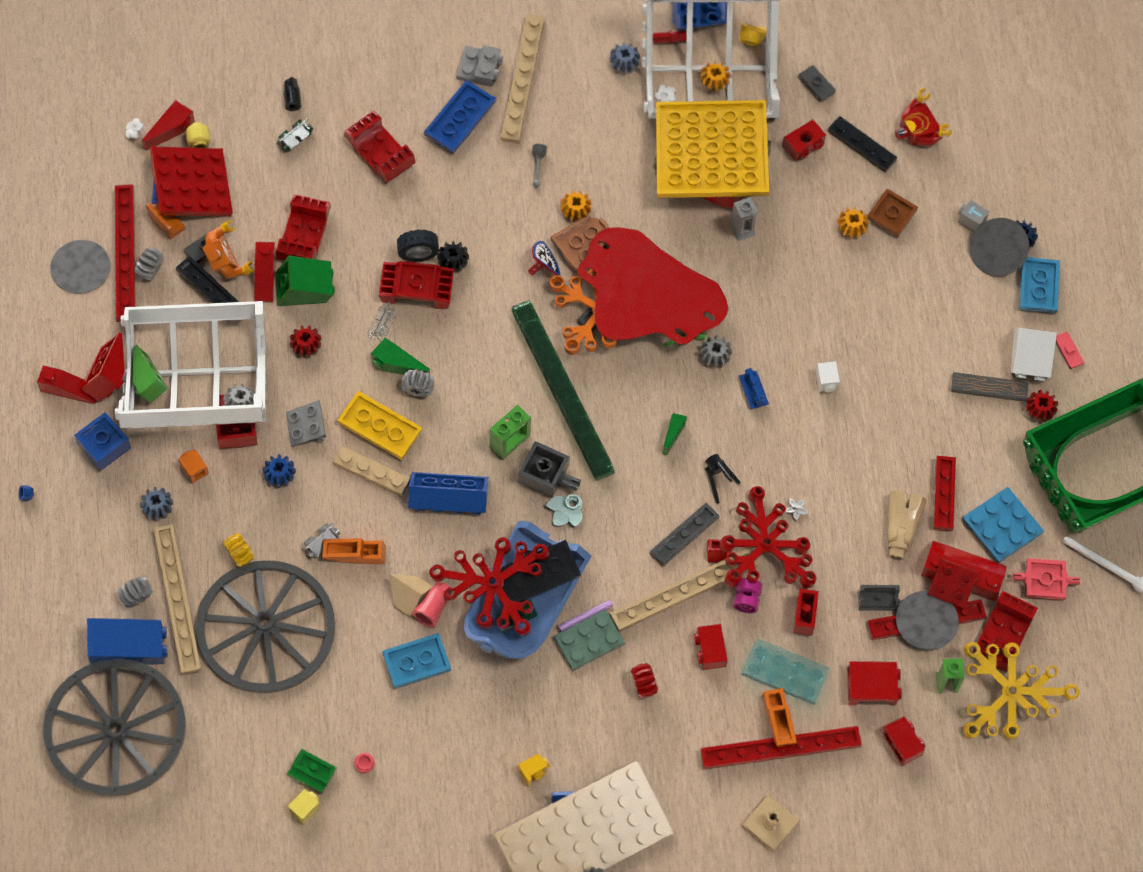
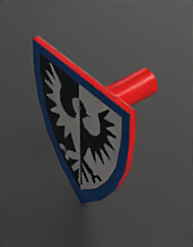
[528,241,561,276]

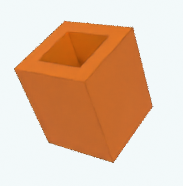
[178,449,209,484]

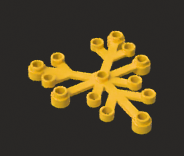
[963,642,1080,739]

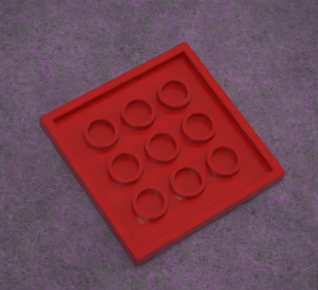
[150,146,233,216]

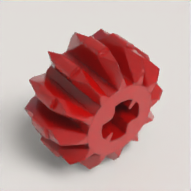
[290,325,322,357]
[1026,389,1058,423]
[631,663,658,698]

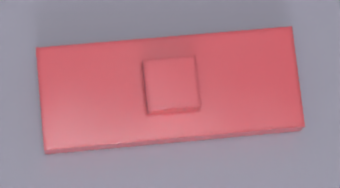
[1056,331,1085,369]

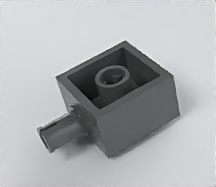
[518,441,581,497]

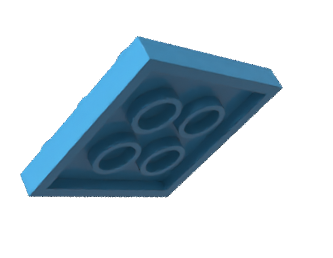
[962,487,1044,563]

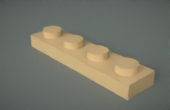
[333,446,411,497]

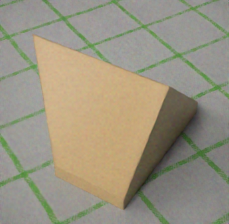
[390,574,433,618]

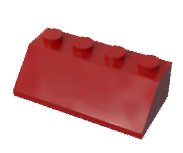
[921,540,1007,601]

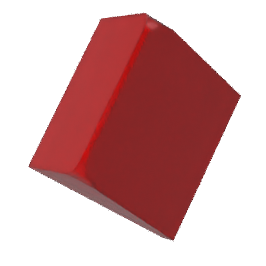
[707,539,727,563]

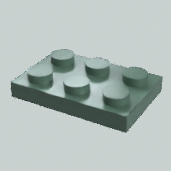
[554,610,625,671]

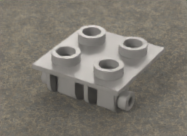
[286,400,326,447]

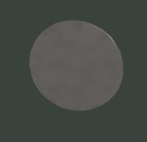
[970,218,1029,276]
[50,240,111,293]
[896,591,959,650]

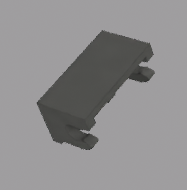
[858,585,900,611]

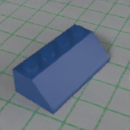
[408,472,489,514]

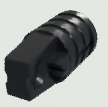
[284,77,302,111]

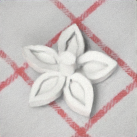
[785,499,808,521]

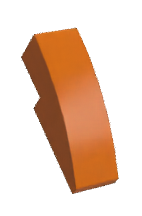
[322,538,386,564]
[762,688,797,747]

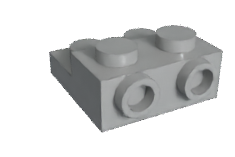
[457,45,503,87]

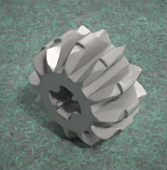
[135,247,164,280]
[700,335,732,368]
[402,369,434,398]
[224,383,256,406]
[118,577,153,607]

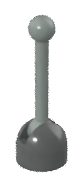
[532,144,547,188]

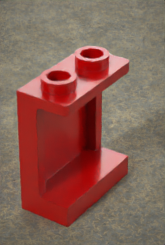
[847,661,902,705]

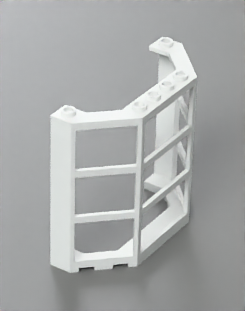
[642,0,780,119]
[115,301,267,428]

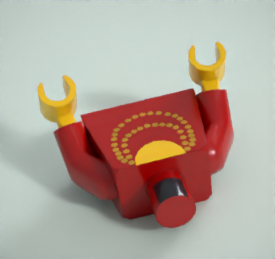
[895,88,952,146]

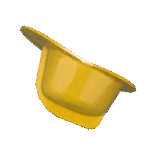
[739,21,766,47]

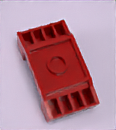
[344,110,416,183]
[276,194,331,261]
[379,261,454,309]
[972,591,1038,673]

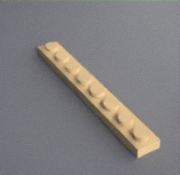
[501,14,545,144]
[154,524,202,675]
[610,548,758,632]

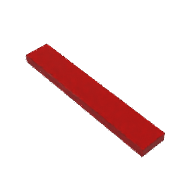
[867,599,987,641]

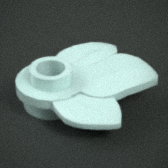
[546,494,583,527]

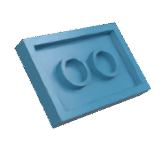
[1019,257,1060,314]
[382,633,451,689]

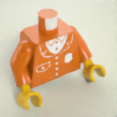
[203,220,255,278]

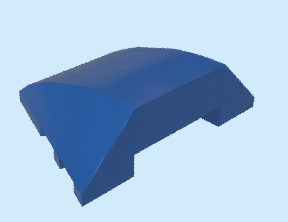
[672,2,727,29]

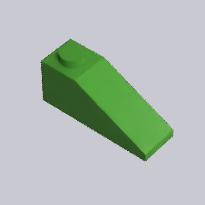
[133,344,168,403]

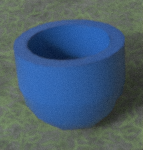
[18,485,34,501]

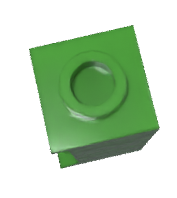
[936,658,965,694]

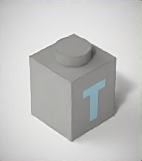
[958,200,990,232]

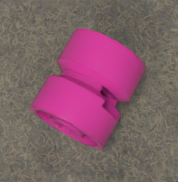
[733,578,763,613]

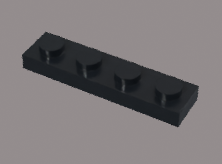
[828,116,898,173]
[176,256,239,304]

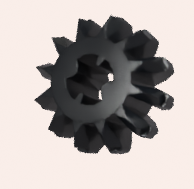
[437,240,469,272]

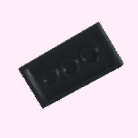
[500,540,581,603]

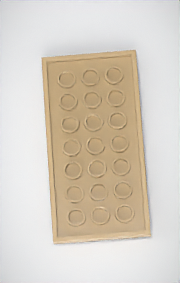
[493,760,674,872]

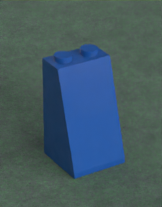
[87,618,168,665]

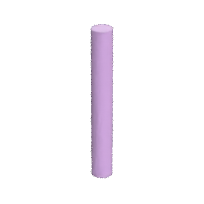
[558,600,613,632]

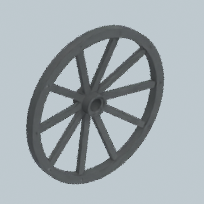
[196,560,335,693]
[43,659,186,796]

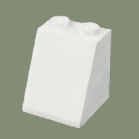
[1011,328,1057,381]

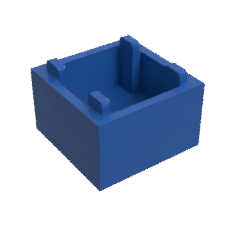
[74,412,131,471]

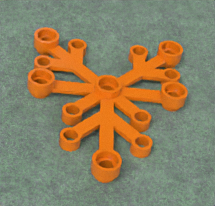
[550,269,617,355]

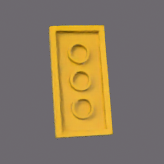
[337,391,423,460]

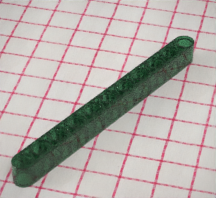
[511,300,615,481]

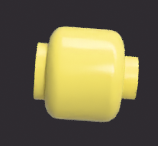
[186,122,211,148]

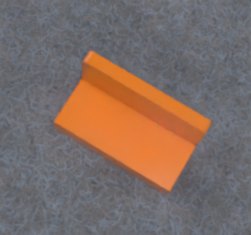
[146,203,186,240]

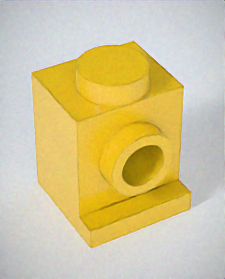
[518,753,550,787]

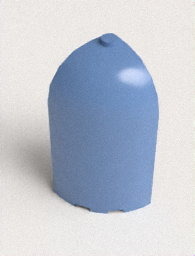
[464,521,591,658]

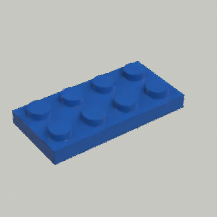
[424,80,496,154]

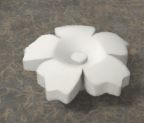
[654,85,676,102]
[125,118,144,139]

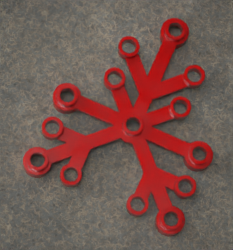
[719,486,816,588]
[429,537,549,636]

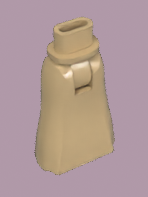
[888,490,927,559]

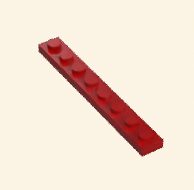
[115,184,136,322]
[700,726,862,769]

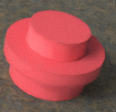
[354,753,375,773]

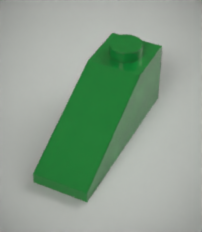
[371,337,430,375]

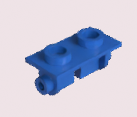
[739,368,769,409]

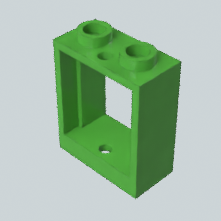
[490,404,531,460]

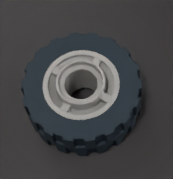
[397,229,439,262]

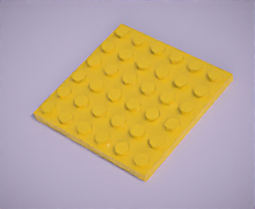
[656,100,769,198]

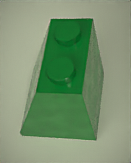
[275,256,335,306]

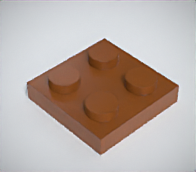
[868,189,918,237]

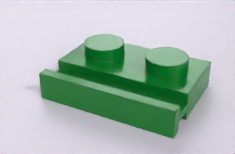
[287,749,337,794]

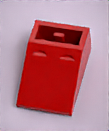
[216,395,258,449]

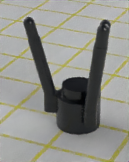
[705,454,741,504]

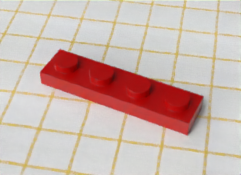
[933,455,956,531]

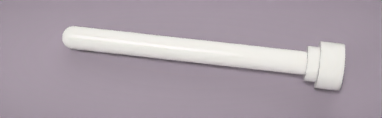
[1063,537,1143,593]

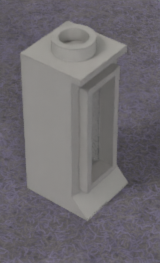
[730,197,758,241]

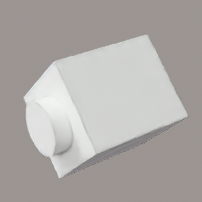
[815,361,840,393]

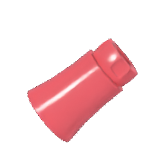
[412,581,452,628]

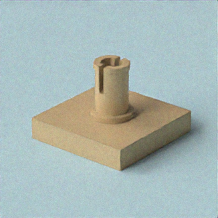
[742,795,800,852]

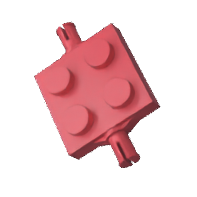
[1013,558,1080,600]

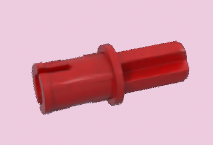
[652,30,687,44]

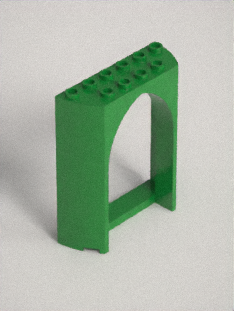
[1023,378,1143,533]

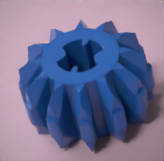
[263,454,296,488]

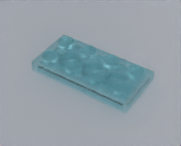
[741,638,830,705]

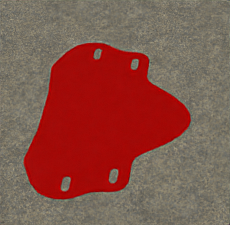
[577,227,728,344]

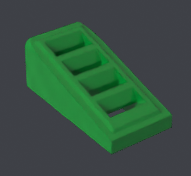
[662,413,687,455]

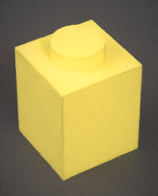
[288,789,320,825]

